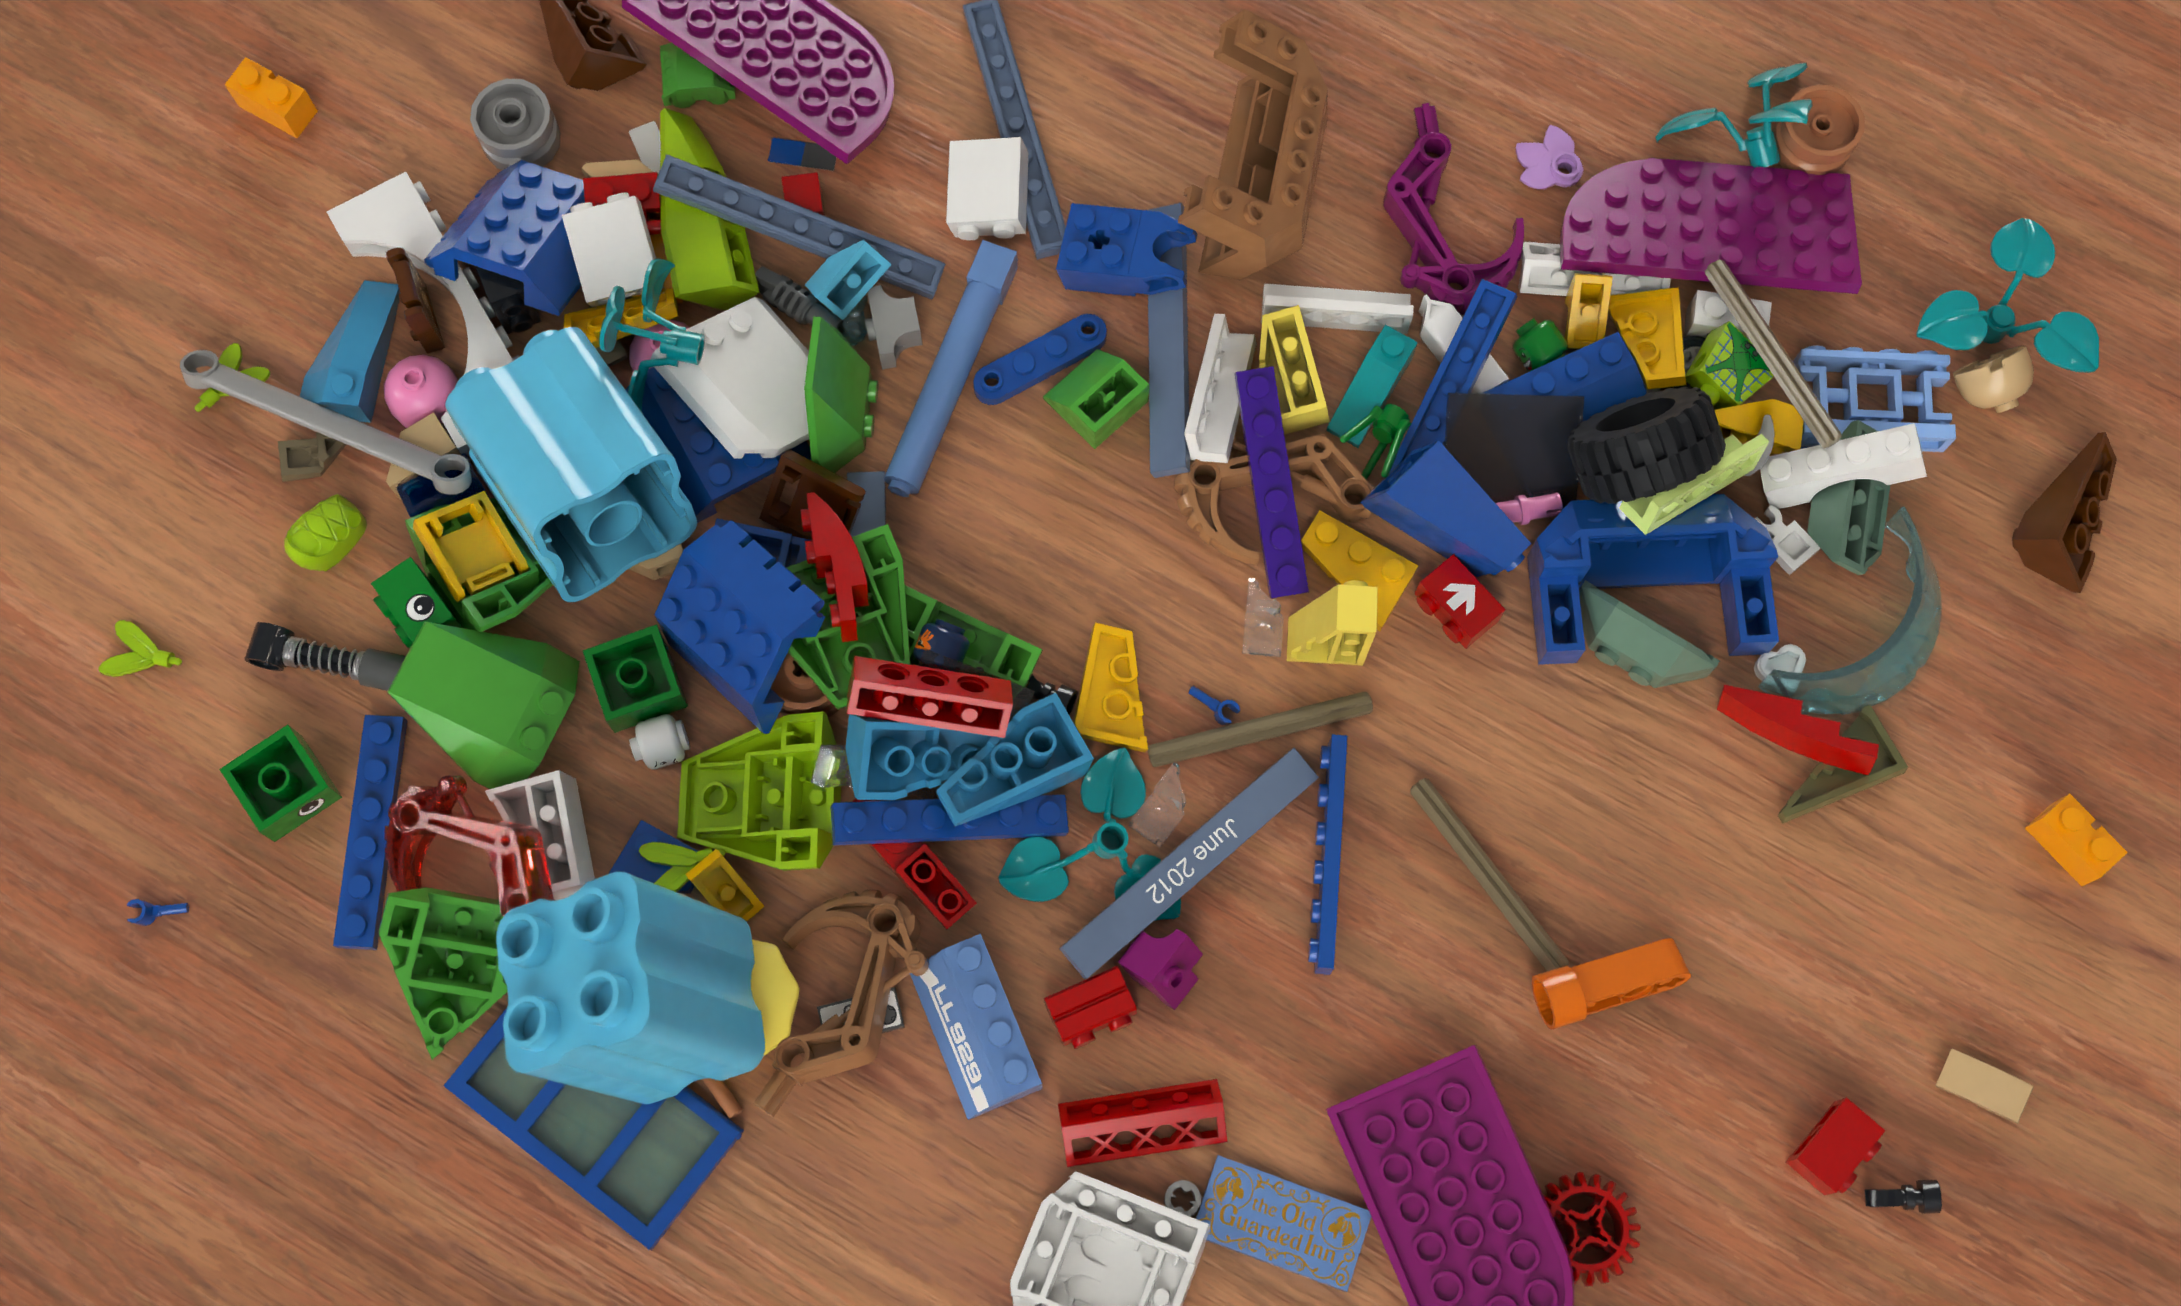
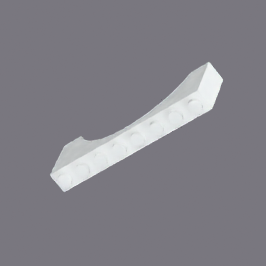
[327,172,520,461]

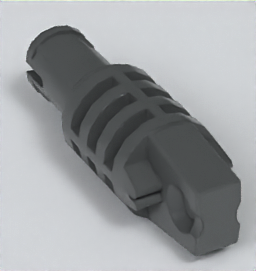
[755,266,845,333]

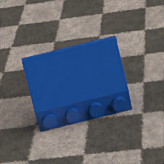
[1479,332,1647,498]

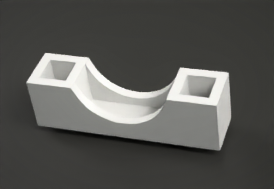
[1760,423,1927,509]

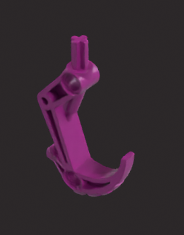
[1383,103,1524,315]

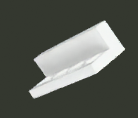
[1518,242,1671,296]
[1261,283,1414,334]
[1184,313,1257,463]

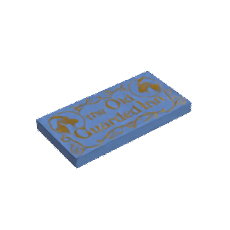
[1196,1155,1371,1292]

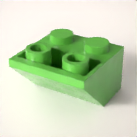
[1043,349,1149,450]

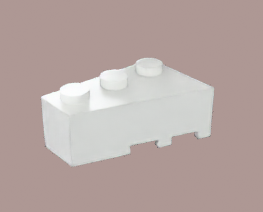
[485,770,595,900]

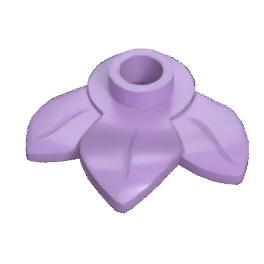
[1515,125,1583,189]

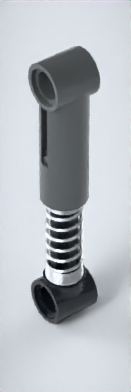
[244,622,406,691]

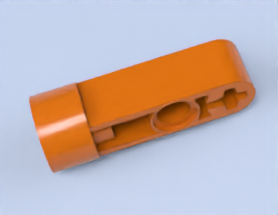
[1532,938,1691,1030]

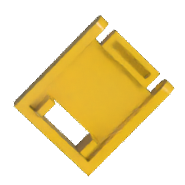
[413,491,529,602]

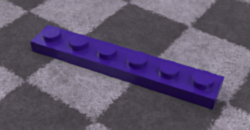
[1234,366,1309,598]

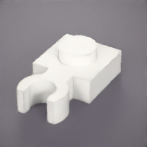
[1755,505,1821,575]

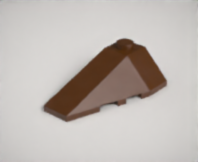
[539,0,646,91]
[2012,432,2117,593]

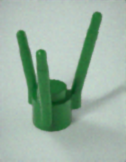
[1340,404,1411,480]

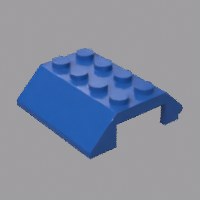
[424,160,585,316]
[625,367,811,523]
[654,520,825,734]

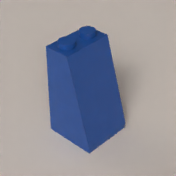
[1360,440,1531,577]

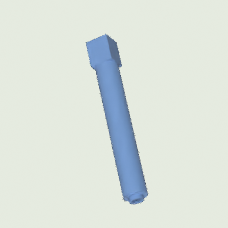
[884,240,1018,497]

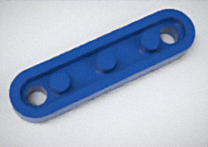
[973,314,1107,405]

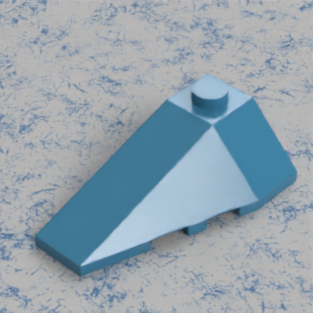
[300,280,401,423]
[936,693,1094,826]
[845,714,992,800]

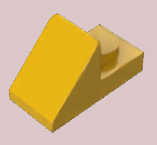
[1565,273,1613,349]
[685,849,765,922]

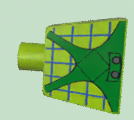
[1686,321,1774,410]

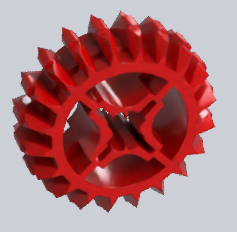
[1544,1172,1641,1287]

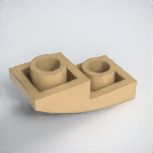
[1936,1049,2034,1124]

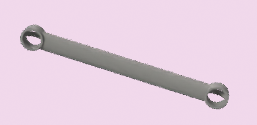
[180,350,472,495]

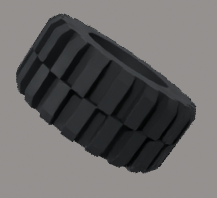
[1567,387,1726,504]

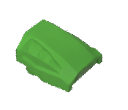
[660,43,736,108]

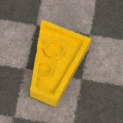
[1608,287,1686,389]
[564,288,678,348]
[1301,510,1419,632]
[1073,622,1148,753]

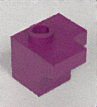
[1118,929,1203,1010]

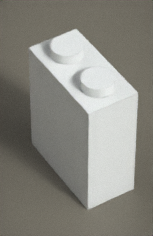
[946,137,1029,240]
[562,193,664,307]

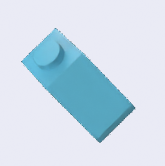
[805,240,892,320]

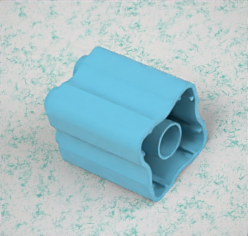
[445,327,697,602]
[496,871,765,1104]

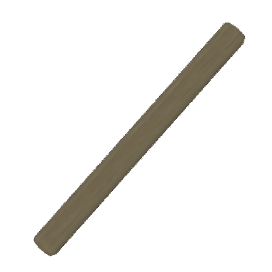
[1705,259,1842,448]
[1148,692,1373,767]
[1410,778,1569,971]

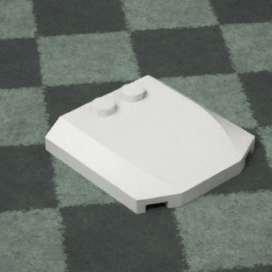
[650,297,809,459]
[1010,1171,1210,1306]

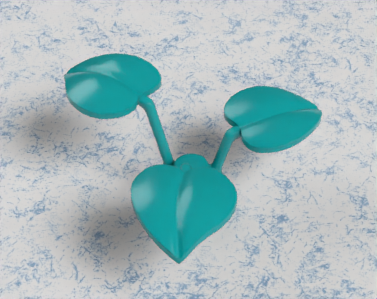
[1656,63,1813,168]
[1916,218,2099,373]
[599,258,705,412]
[998,748,1181,921]

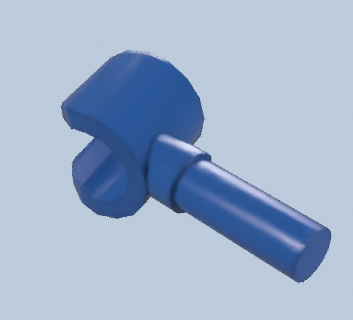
[1189,686,1240,725]
[127,899,189,926]

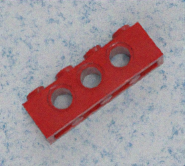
[847,656,1013,738]

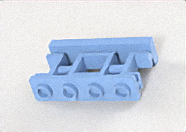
[1792,345,1956,452]

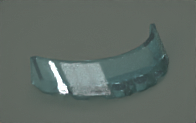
[1758,506,1942,715]

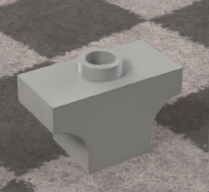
[865,285,922,370]

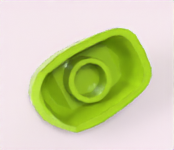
[284,494,367,572]

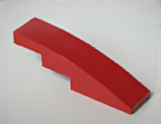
[1717,685,1879,776]

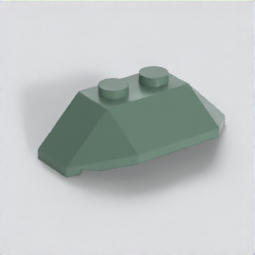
[1807,420,1890,575]
[1579,580,1720,688]

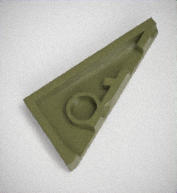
[1778,705,1908,824]

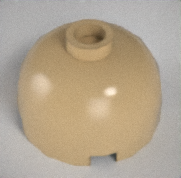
[1953,346,2034,413]

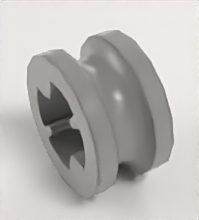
[1164,1180,1201,1217]

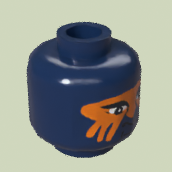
[913,618,970,672]

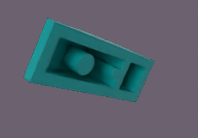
[1326,325,1418,448]

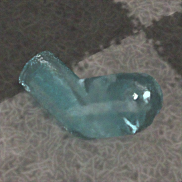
[841,294,868,346]

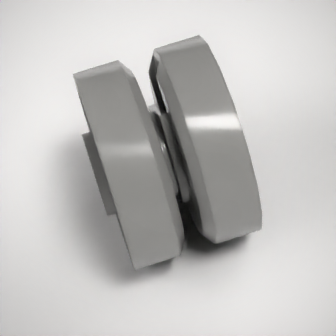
[470,79,561,170]

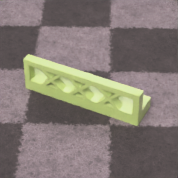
[1619,434,1769,535]

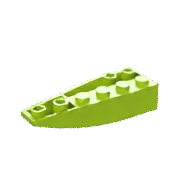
[660,108,759,311]

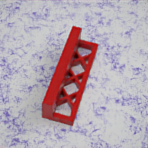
[1058,1079,1228,1167]

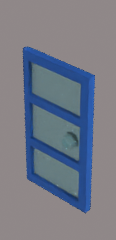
[443,1008,744,1251]

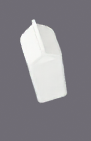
[1418,294,1509,409]

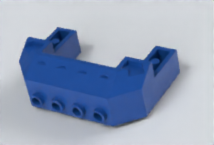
[1527,494,1779,665]

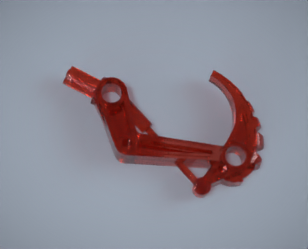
[384,775,554,917]

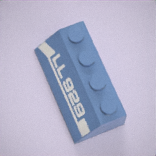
[910,934,1043,1120]

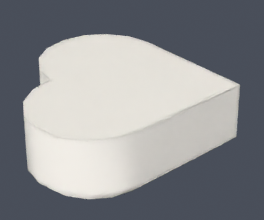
[1754,644,1806,694]

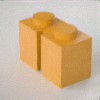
[224,57,318,139]
[2025,793,2128,887]

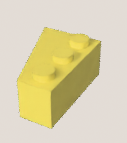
[1259,305,1330,435]
[1287,580,1378,666]

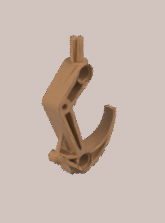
[1174,434,1374,566]
[754,890,929,1117]

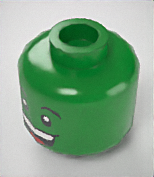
[1512,318,1569,372]

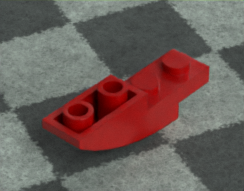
[800,492,869,642]
[852,798,977,930]

